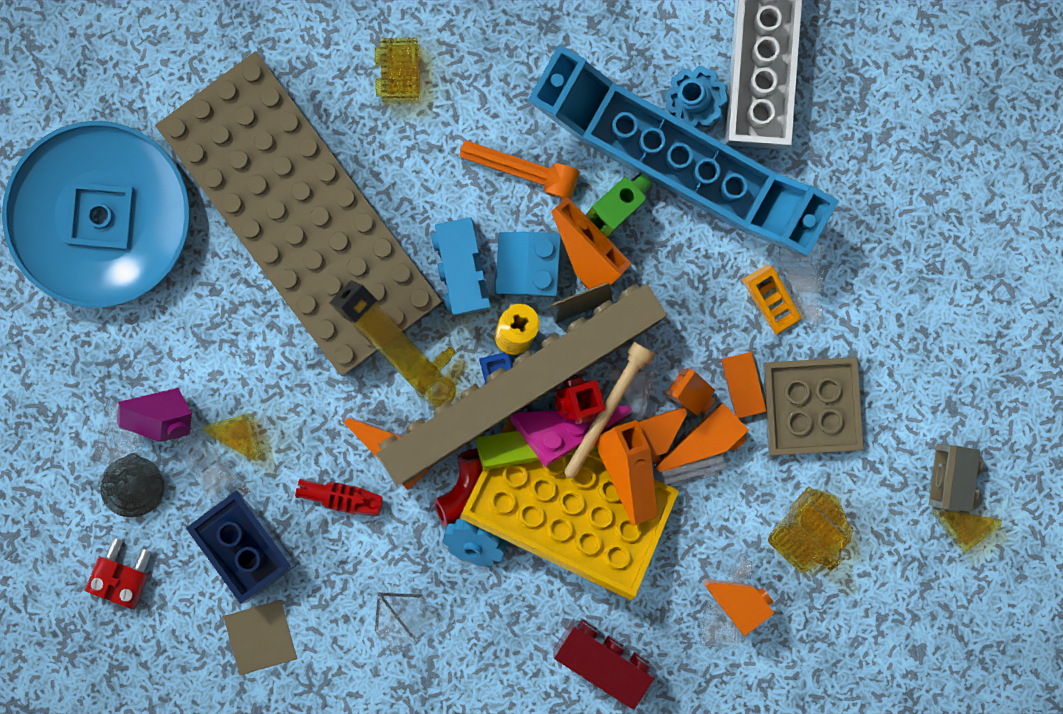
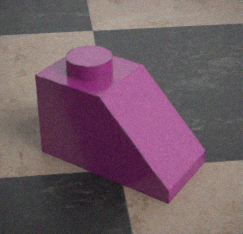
[117,388,192,442]

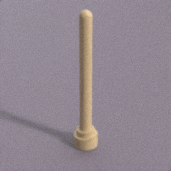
[565,341,656,478]

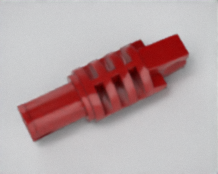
[295,478,383,516]

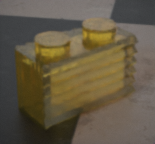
[375,37,421,105]

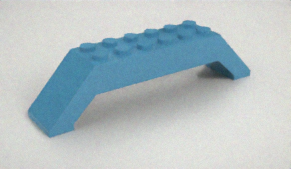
[528,44,839,257]

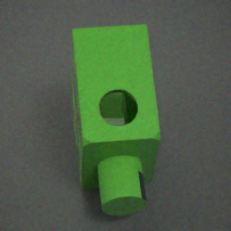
[586,173,652,238]

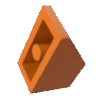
[638,407,687,463]
[702,579,774,636]

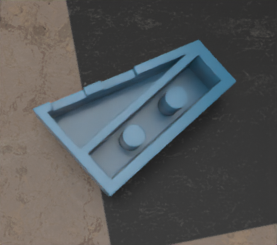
[431,217,492,317]

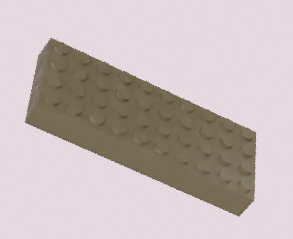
[155,51,443,377]

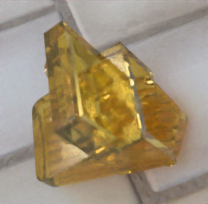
[768,486,853,573]

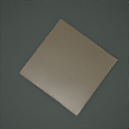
[550,282,612,324]
[223,600,297,675]

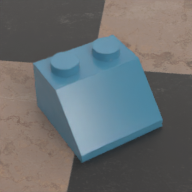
[495,232,561,298]

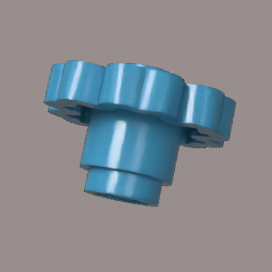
[665,66,729,129]
[442,519,507,566]

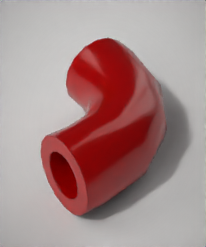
[434,448,483,527]

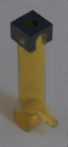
[329,280,456,407]

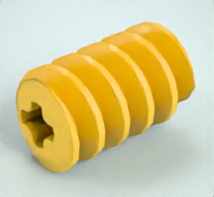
[494,304,540,355]

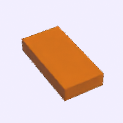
[721,352,767,419]

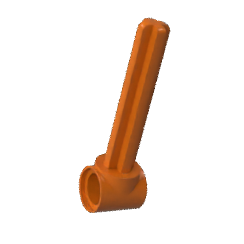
[460,141,581,200]

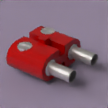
[84,538,152,610]

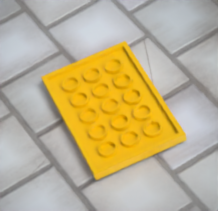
[460,417,679,601]

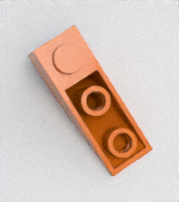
[595,420,658,526]

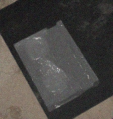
[92,400,147,472]
[660,454,726,487]

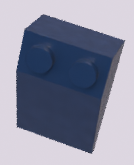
[186,490,297,604]

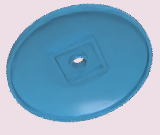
[2,121,191,308]

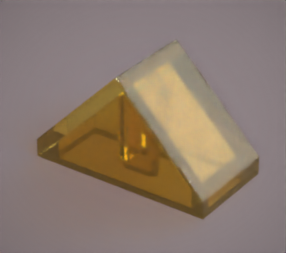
[202,413,263,461]
[932,509,1002,553]

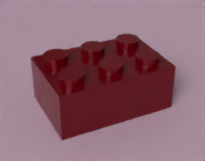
[553,618,655,711]

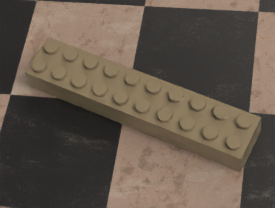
[376,283,667,489]

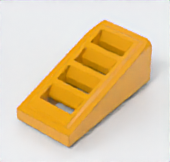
[742,264,802,335]

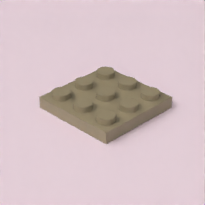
[763,357,863,456]

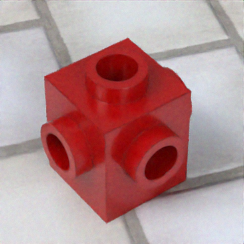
[555,376,605,424]

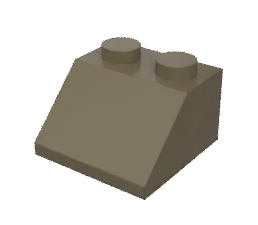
[928,444,983,512]

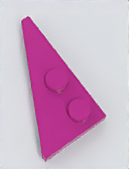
[510,406,634,468]

